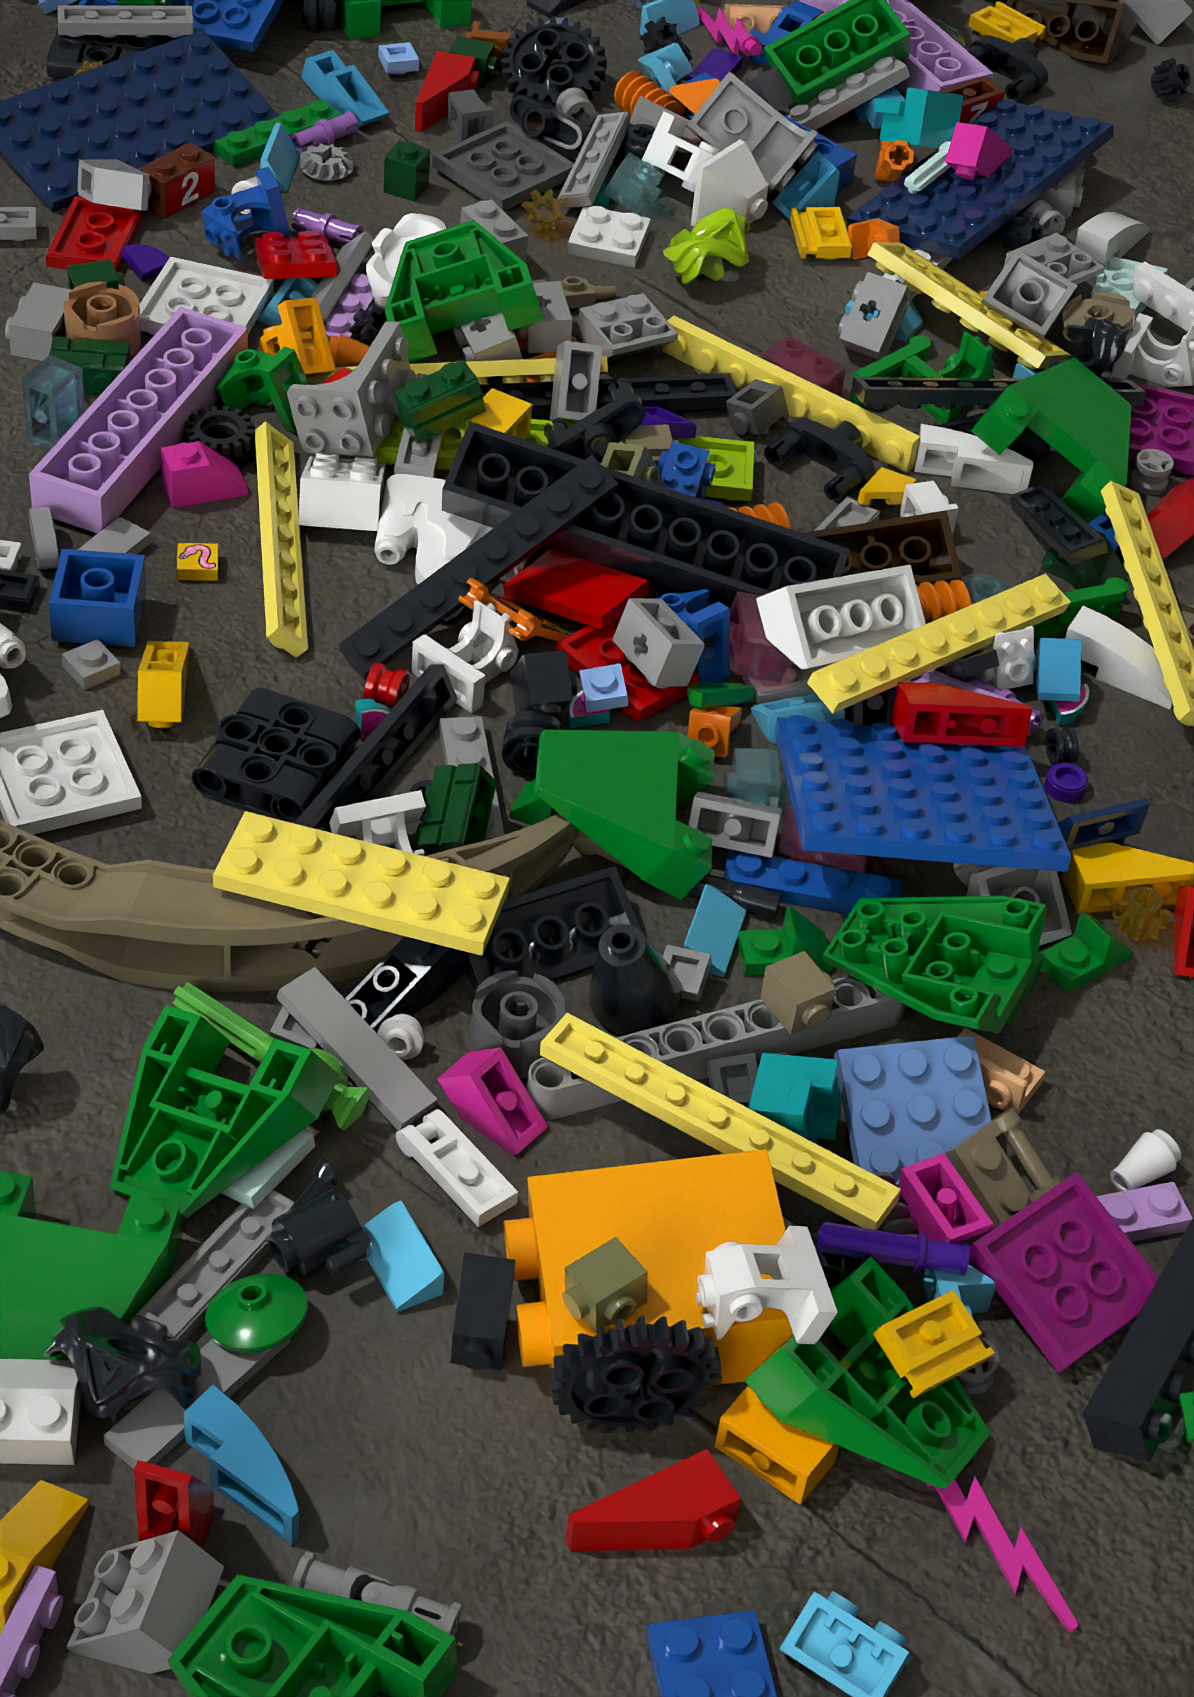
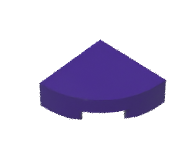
[121,244,170,281]

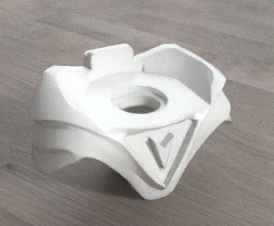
[366,213,446,310]

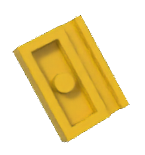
[968,1,1046,43]
[790,207,852,260]
[873,1290,995,1398]

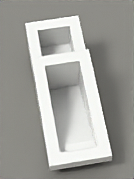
[1075,212,1150,264]
[914,424,1033,494]
[1065,606,1173,709]

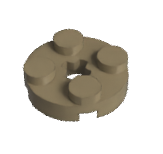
[1062,292,1135,341]

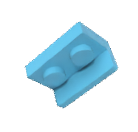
[780,1591,913,1697]

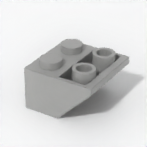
[1003,232,1105,284]
[577,293,678,361]
[66,1530,224,1674]

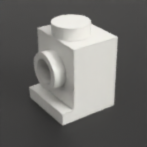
[900,481,959,536]

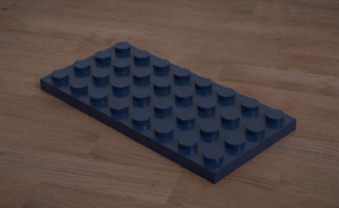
[0,30,279,212]
[847,99,1114,259]

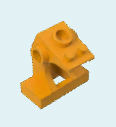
[259,297,336,378]

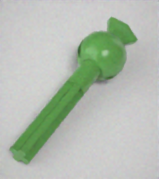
[172,982,372,1131]

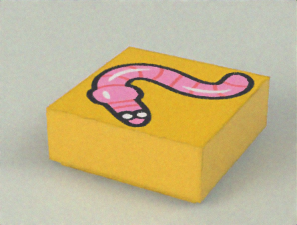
[177,543,218,581]

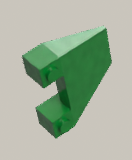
[340,0,472,39]
[385,220,544,363]
[971,357,1132,524]
[534,730,715,900]
[109,1005,340,1218]
[0,1170,182,1360]
[744,1256,991,1490]
[168,1574,458,1697]

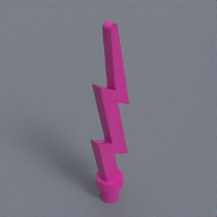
[697,7,762,56]
[925,1476,1078,1633]

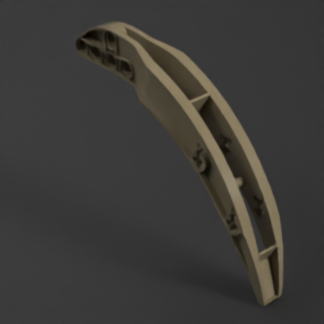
[0,813,575,992]

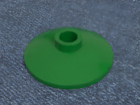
[205,1273,308,1353]

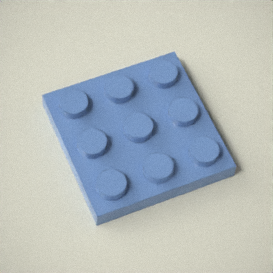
[834,1035,991,1188]

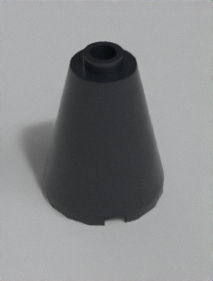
[589,924,681,1036]

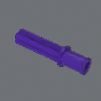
[817,1222,970,1276]

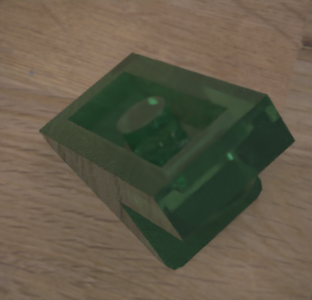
[1040,531,1128,589]

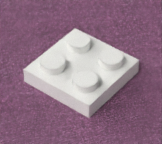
[567,206,651,268]

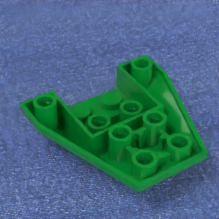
[823,896,1047,1034]

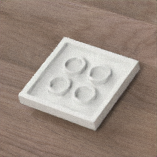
[133,257,274,335]
[0,710,142,835]

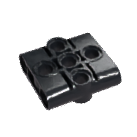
[47,30,165,79]
[191,688,361,823]

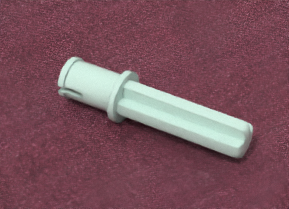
[904,141,951,194]

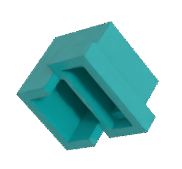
[874,88,964,148]
[748,1053,842,1145]

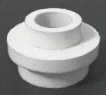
[377,1014,424,1060]

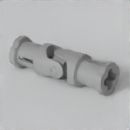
[291,1551,463,1637]

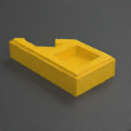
[857,467,917,505]

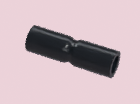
[689,874,782,919]

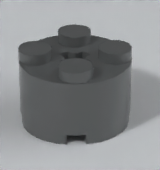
[469,971,566,1080]

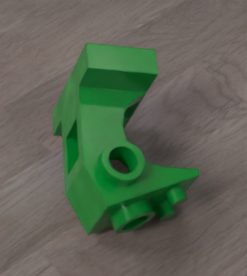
[901,331,995,424]
[216,346,309,433]

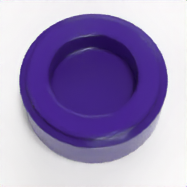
[1044,763,1089,803]

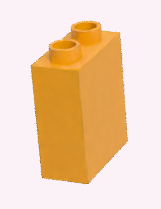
[504,1149,793,1385]

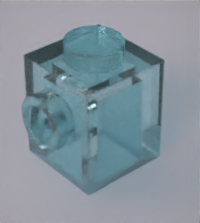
[603,152,663,215]
[724,748,781,807]

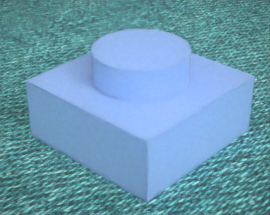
[378,42,419,75]
[579,663,628,713]

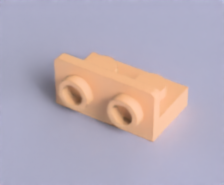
[724,4,787,34]
[958,1028,1045,1114]

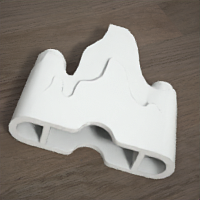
[374,474,527,621]

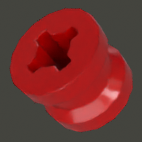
[364,662,410,709]

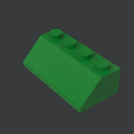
[764,0,910,108]

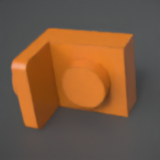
[848,218,900,260]
[687,706,742,758]

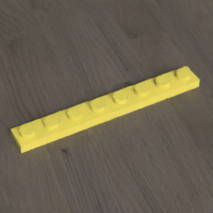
[662,316,921,473]
[307,356,608,385]
[255,421,308,658]
[1101,481,1194,727]
[807,573,1071,713]
[540,1013,901,1230]

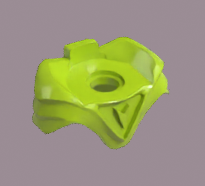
[663,208,751,284]

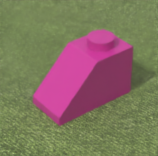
[945,122,1013,180]
[161,441,249,509]
[437,1047,548,1155]
[899,1153,993,1243]

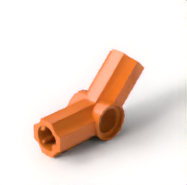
[875,140,914,182]

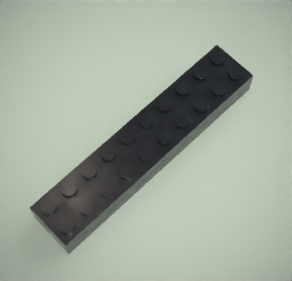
[441,422,850,618]

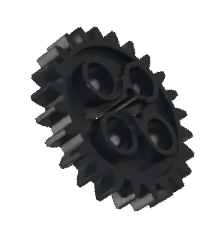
[501,16,607,108]
[549,1316,722,1433]

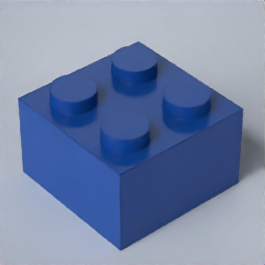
[49,549,146,647]

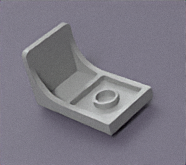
[686,71,818,196]
[287,322,416,456]

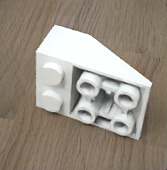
[298,451,386,531]

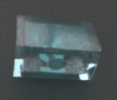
[22,355,85,450]

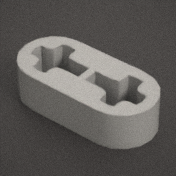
[29,506,59,570]

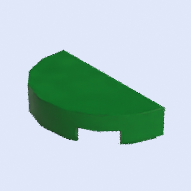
[687,682,755,709]

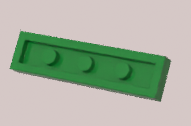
[213,99,342,167]

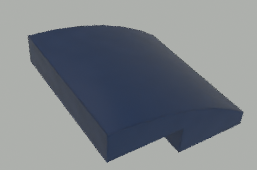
[1058,798,1150,851]

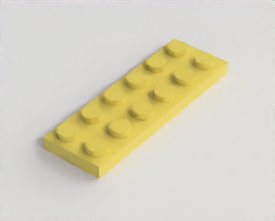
[867,242,1070,371]
[213,811,510,956]

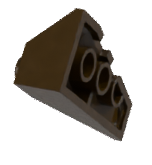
[1006,0,1136,66]
[803,511,962,586]

